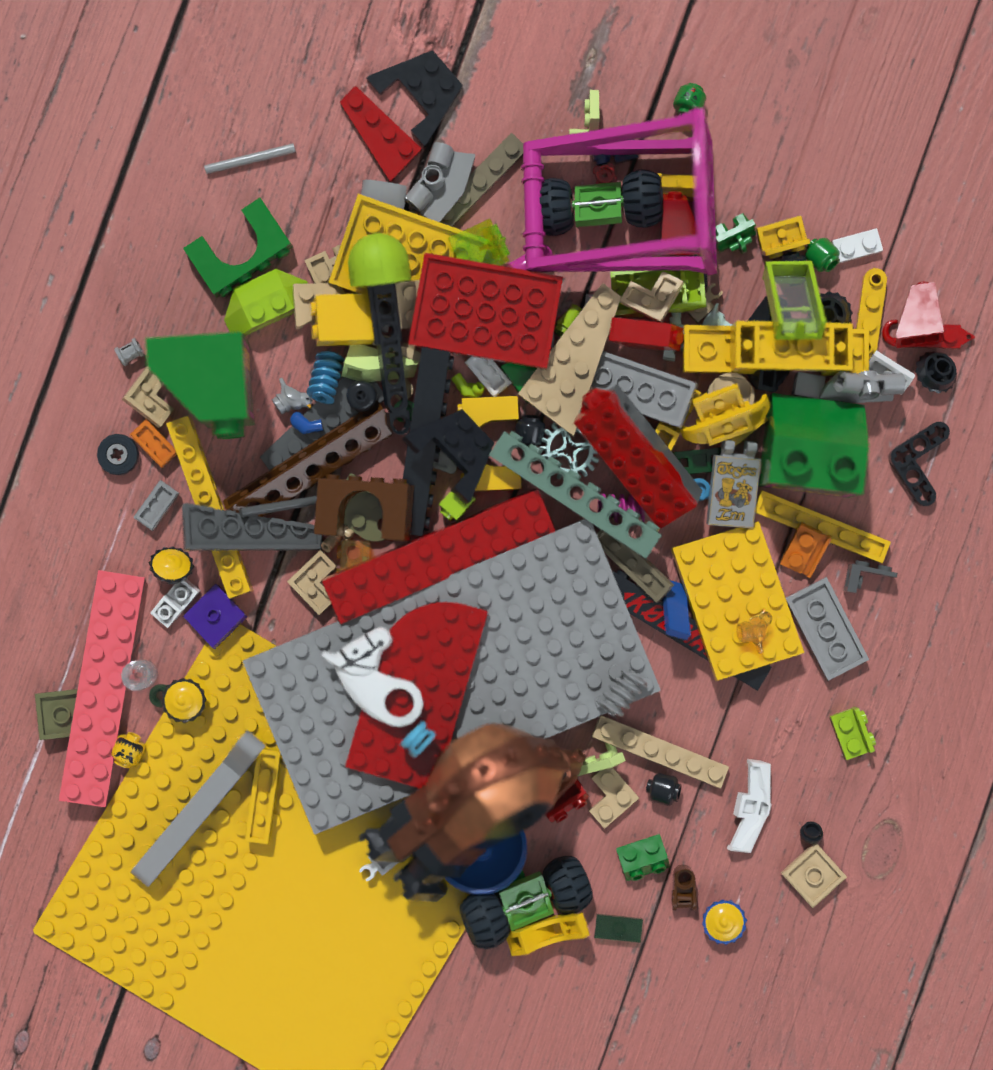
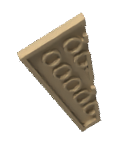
[518,283,621,436]

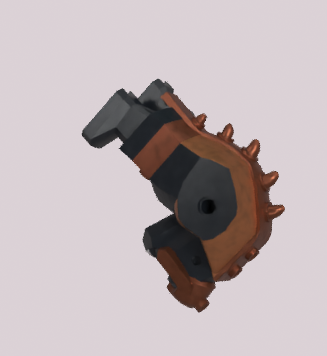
[359,724,586,902]

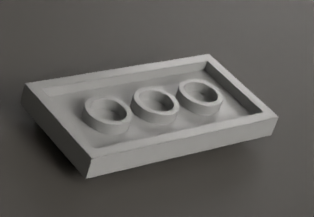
[786,577,869,681]

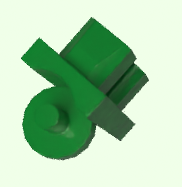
[716,213,756,254]

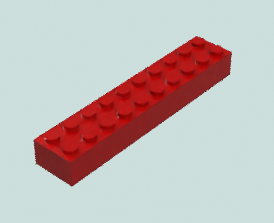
[321,488,555,624]

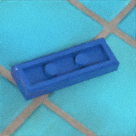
[663,580,691,640]

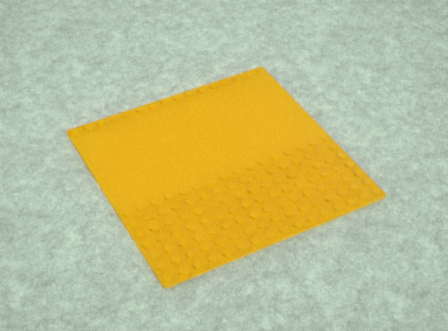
[33,624,470,1070]

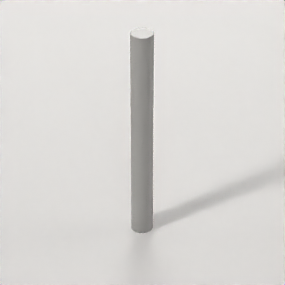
[204,143,296,174]

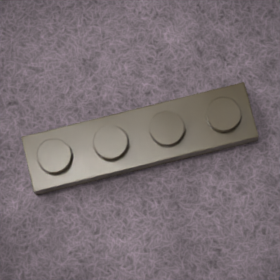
[597,529,674,603]

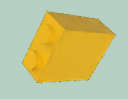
[310,294,374,346]

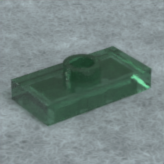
[594,914,643,943]

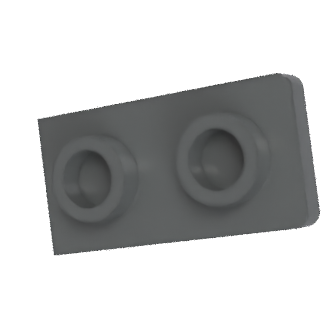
[843,560,898,593]

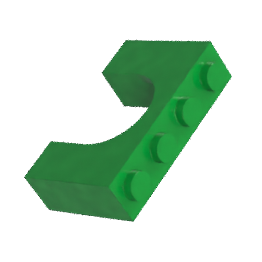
[183,198,293,298]

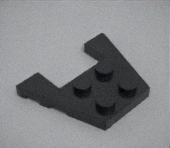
[366,50,463,148]
[402,409,494,505]

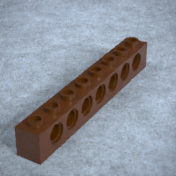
[223,401,397,517]

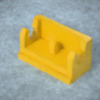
[657,173,696,202]

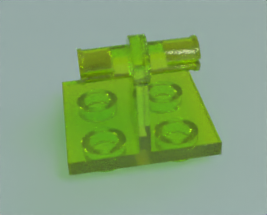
[448,218,511,266]

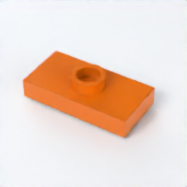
[130,419,177,468]

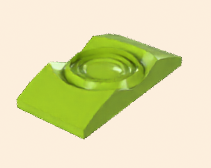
[610,270,707,317]

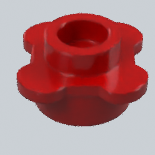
[592,163,618,184]

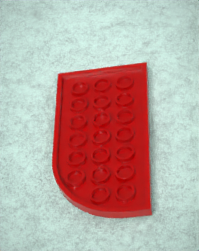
[345,602,488,788]

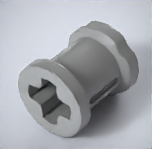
[114,338,145,367]

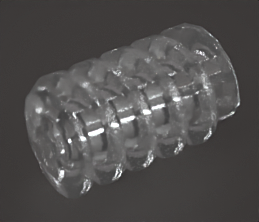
[121,659,158,691]

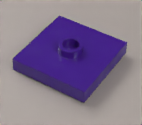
[183,584,248,649]

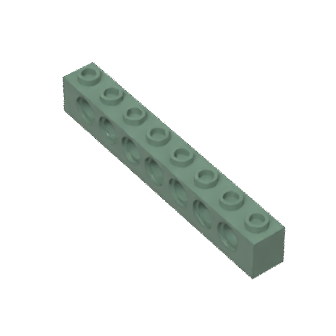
[489,430,662,558]

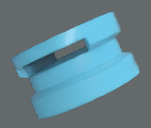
[400,721,436,758]

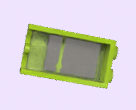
[762,261,826,340]

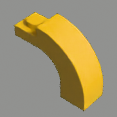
[506,913,590,956]

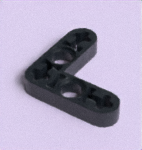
[888,422,950,506]

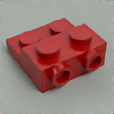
[545,778,590,823]

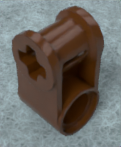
[672,864,697,910]

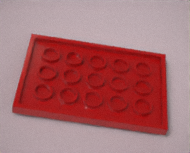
[408,253,563,370]

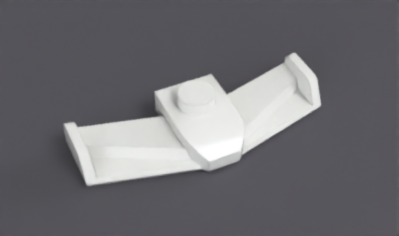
[727,759,772,853]

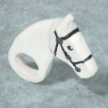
[322,627,423,727]

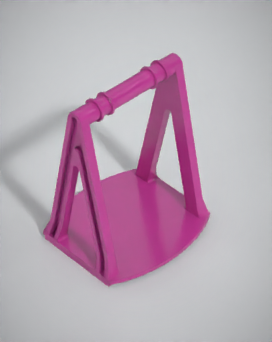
[521,108,717,275]

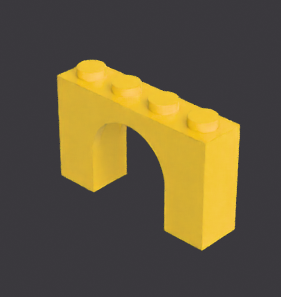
[458,396,522,492]

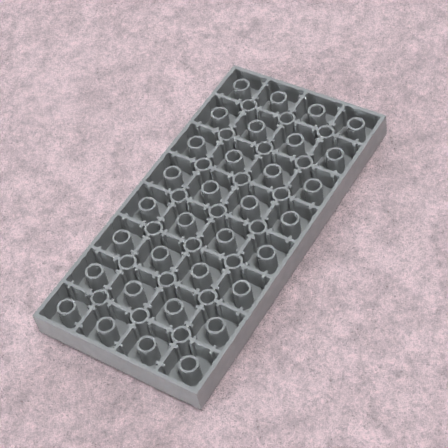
[243,519,661,835]

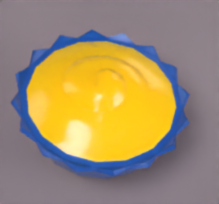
[702,899,747,945]

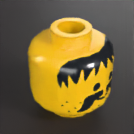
[111,732,145,768]

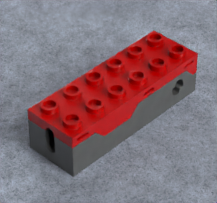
[574,384,703,530]

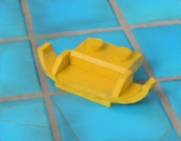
[679,383,770,446]

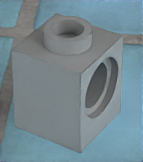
[791,372,827,399]

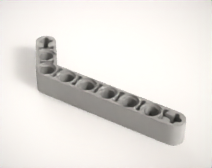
[130,730,266,887]

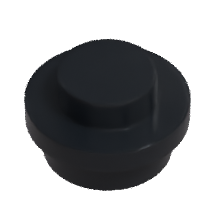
[800,822,823,844]

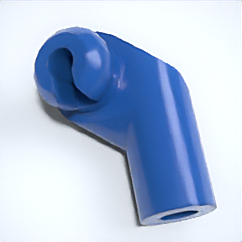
[290,412,323,434]

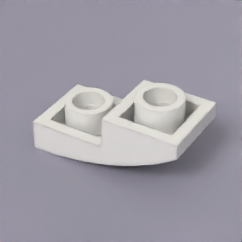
[150,579,201,628]

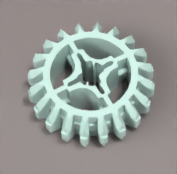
[538,423,599,480]

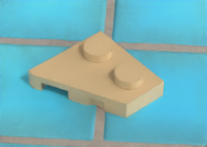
[292,283,340,330]

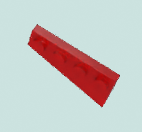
[340,85,422,183]

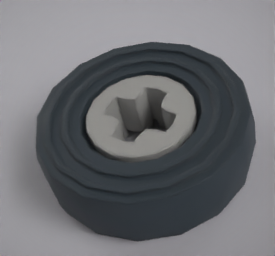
[97,434,139,475]

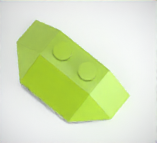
[224,269,309,336]

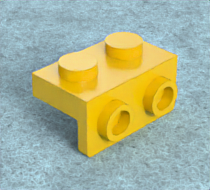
[755,215,810,259]

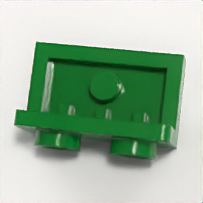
[616,834,670,881]

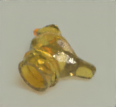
[736,608,772,654]

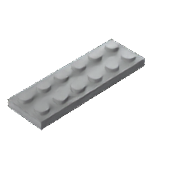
[589,351,698,428]

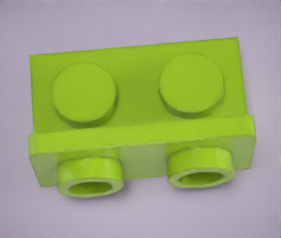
[829,707,876,760]

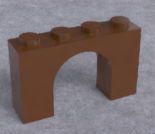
[314,474,414,541]

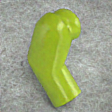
[451,373,485,398]

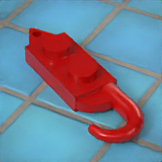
[882,319,975,349]

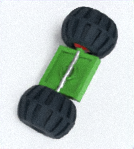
[539,169,663,236]
[460,856,593,949]

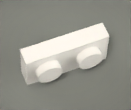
[831,228,883,263]
[869,350,915,395]

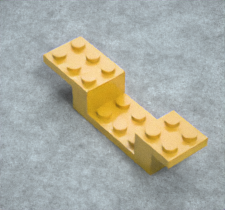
[683,321,869,376]

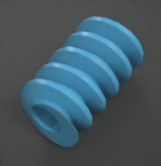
[307,351,345,404]

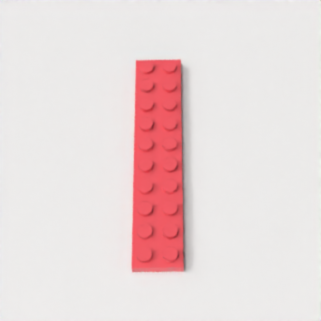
[59,570,145,807]

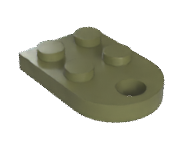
[344,473,385,541]
[35,689,78,740]

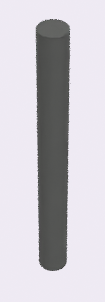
[239,496,317,517]

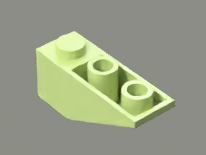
[342,345,418,382]

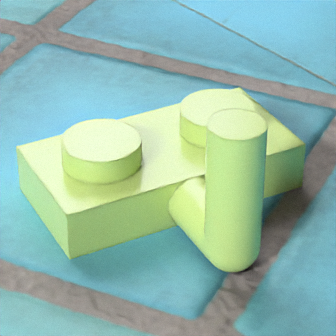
[569,90,600,134]
[578,742,625,776]

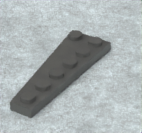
[260,377,384,470]
[182,503,322,551]

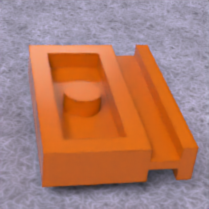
[780,522,831,578]

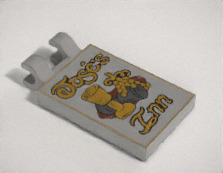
[706,440,761,528]

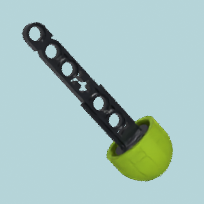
[348,233,411,435]

